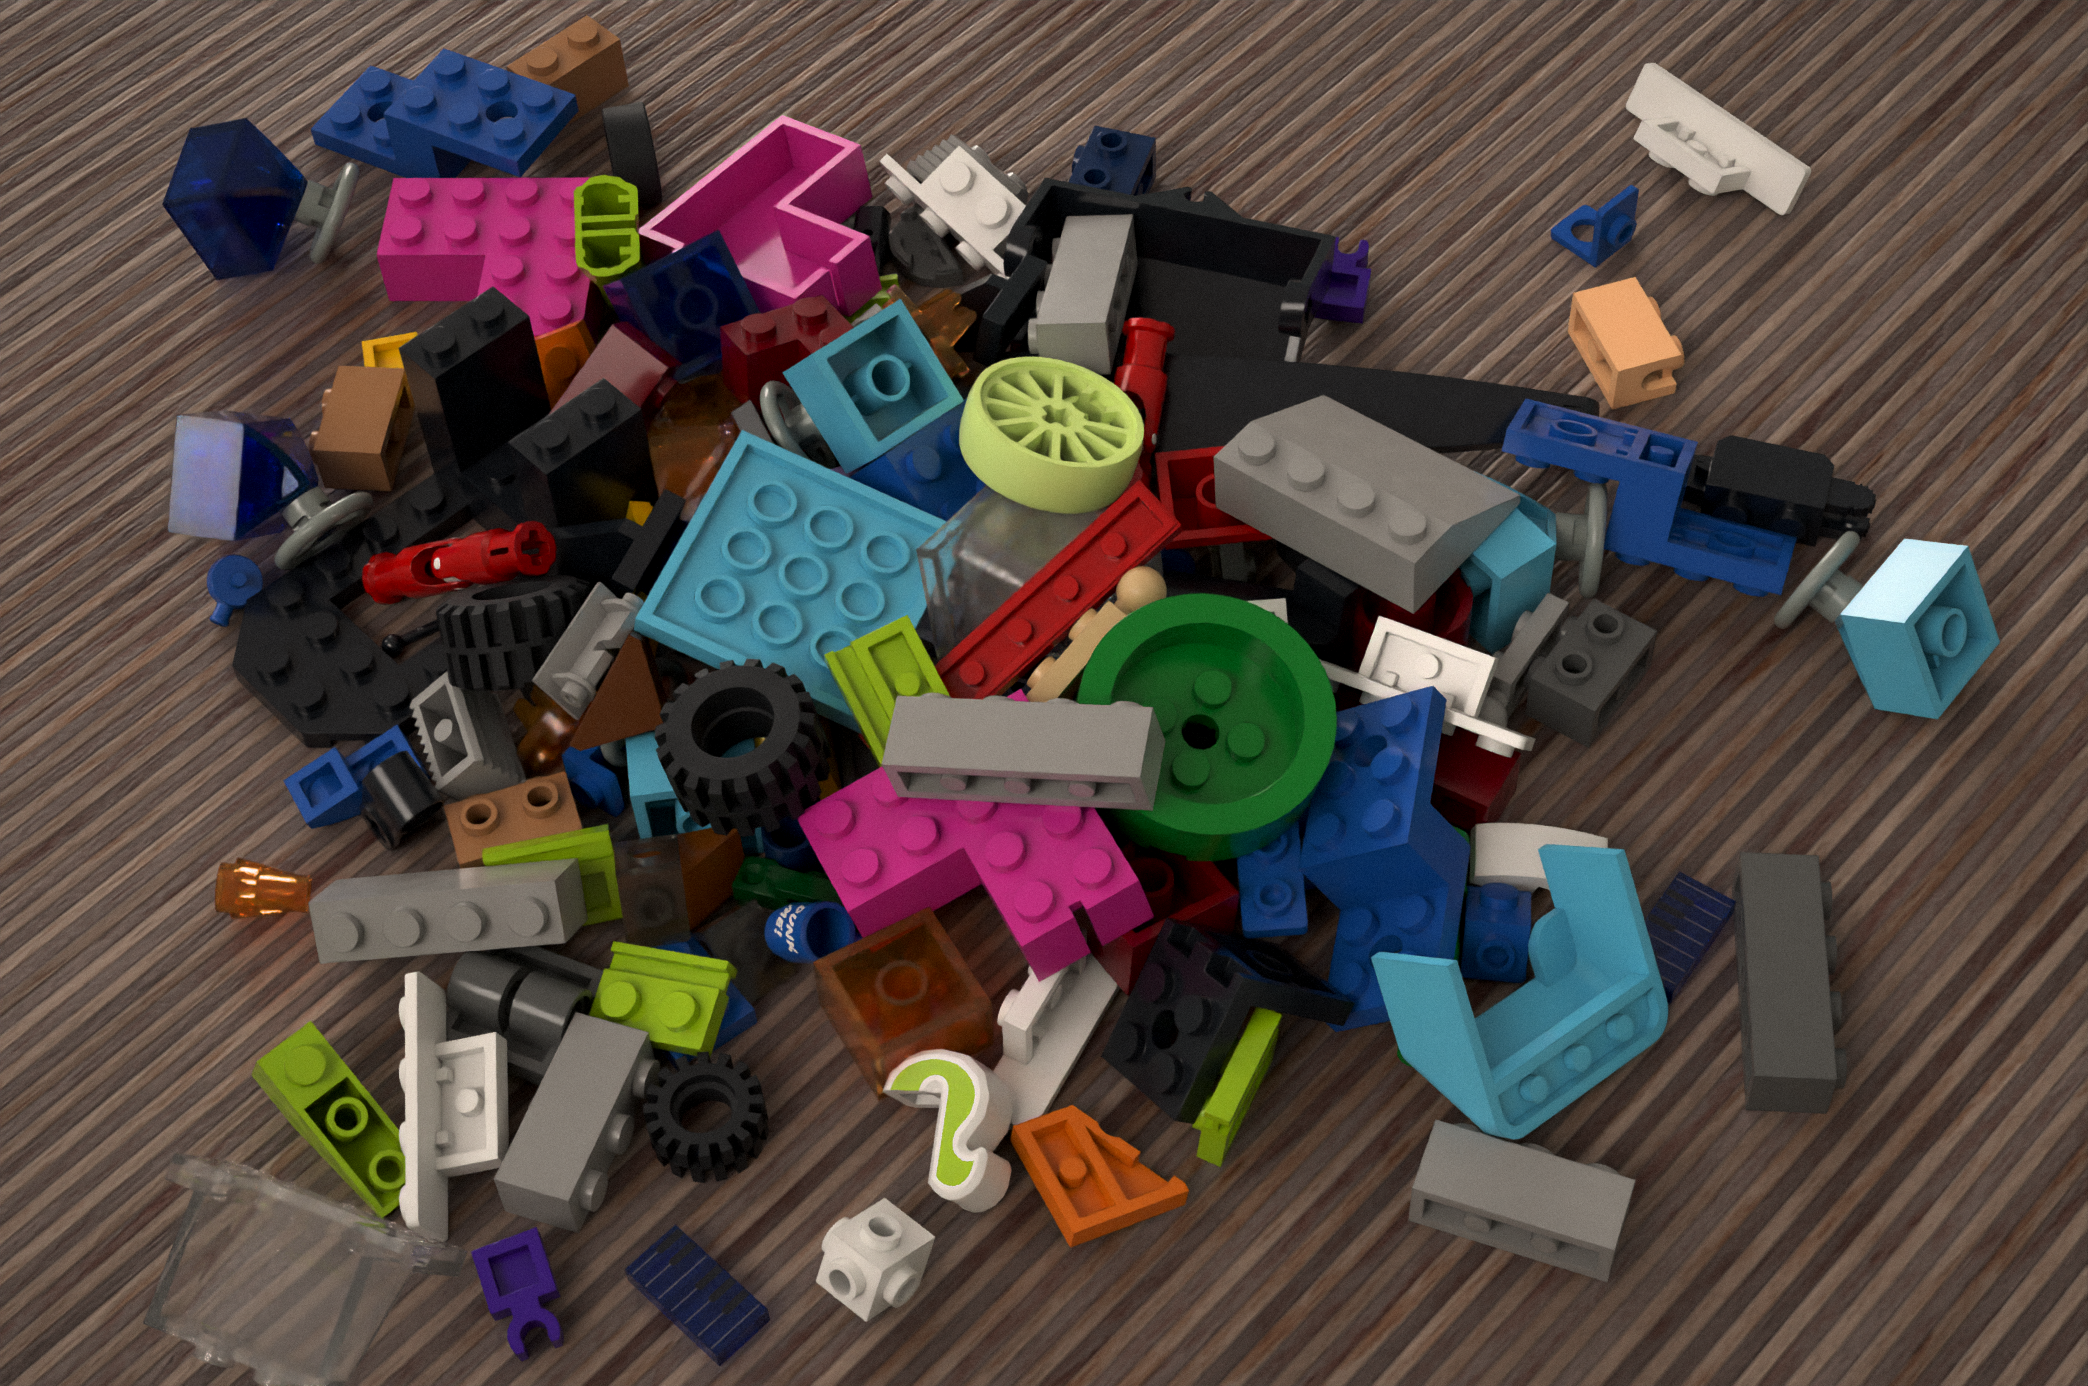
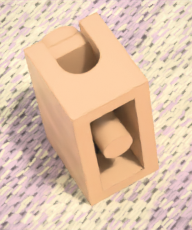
[1568,277,1684,410]

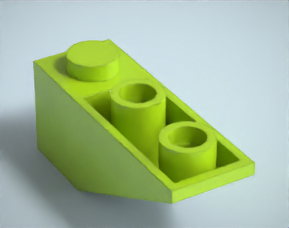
[251,1021,406,1219]

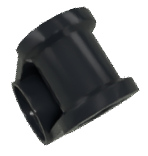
[359,751,445,851]

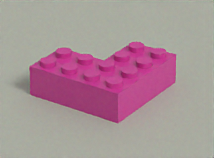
[639,115,882,321]
[377,177,604,347]
[797,689,1154,982]

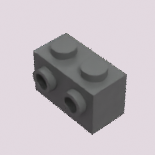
[1523,598,1657,748]

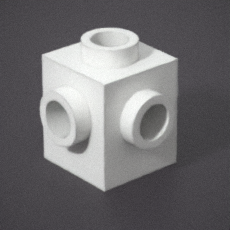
[816,1198,935,1322]

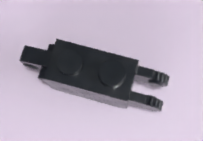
[1683,435,1876,547]

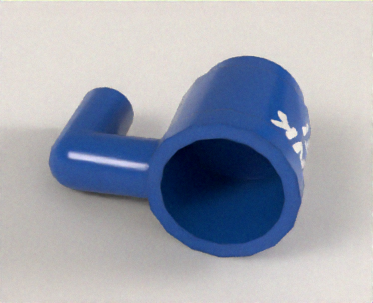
[765,901,886,967]

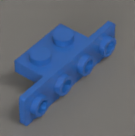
[1237,806,1316,938]

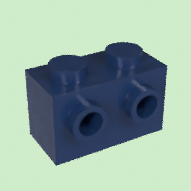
[1064,125,1156,196]

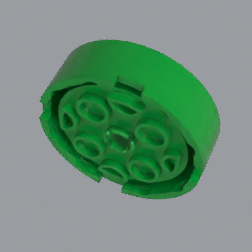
[1076,593,1337,862]

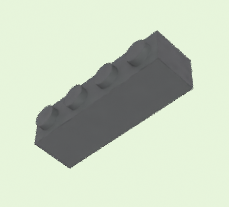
[1732,852,1847,1114]

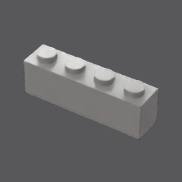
[1028,214,1138,375]
[881,693,1165,811]
[308,858,588,964]

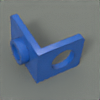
[1550,185,1639,268]

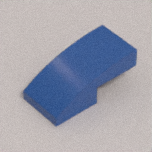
[283,725,431,829]

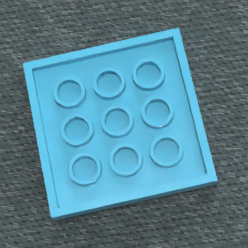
[634,430,965,734]

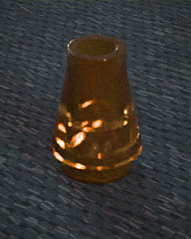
[215,857,312,920]

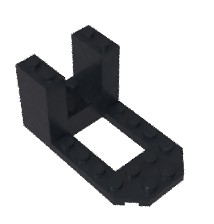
[232,287,670,748]

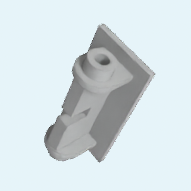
[532,582,644,720]

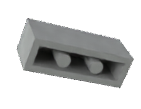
[494,1012,660,1233]
[1408,1120,1635,1282]

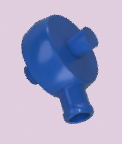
[207,554,263,627]

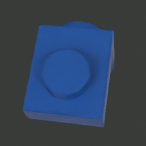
[561,744,626,817]
[1461,883,1531,983]

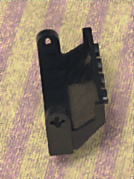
[1003,178,1336,362]

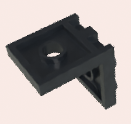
[1101,917,1355,1124]

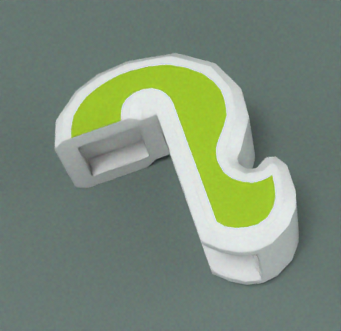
[882,1049,1013,1213]

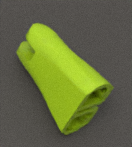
[574,175,647,314]

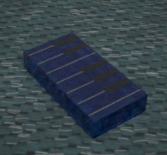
[1645,871,1736,1004]
[625,1224,770,1366]

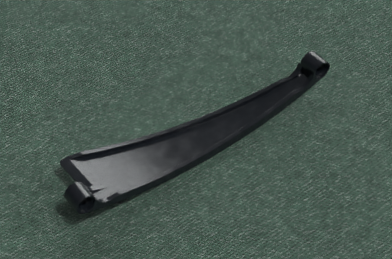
[935,351,1600,506]

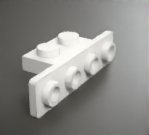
[1626,63,1811,215]
[879,146,1026,280]
[1319,616,1536,758]
[994,927,1120,1130]
[399,971,509,1243]

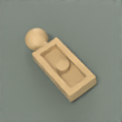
[1026,566,1167,702]

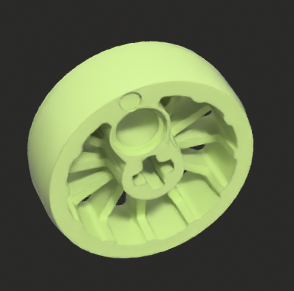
[959,357,1144,514]

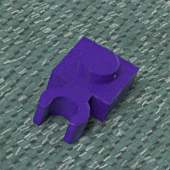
[1314,237,1371,324]
[471,1227,564,1361]

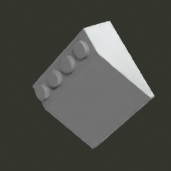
[1214,395,1521,614]

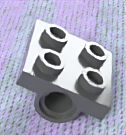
[446,946,603,1086]

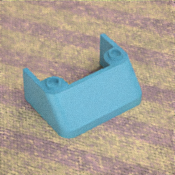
[1371,844,1668,1139]

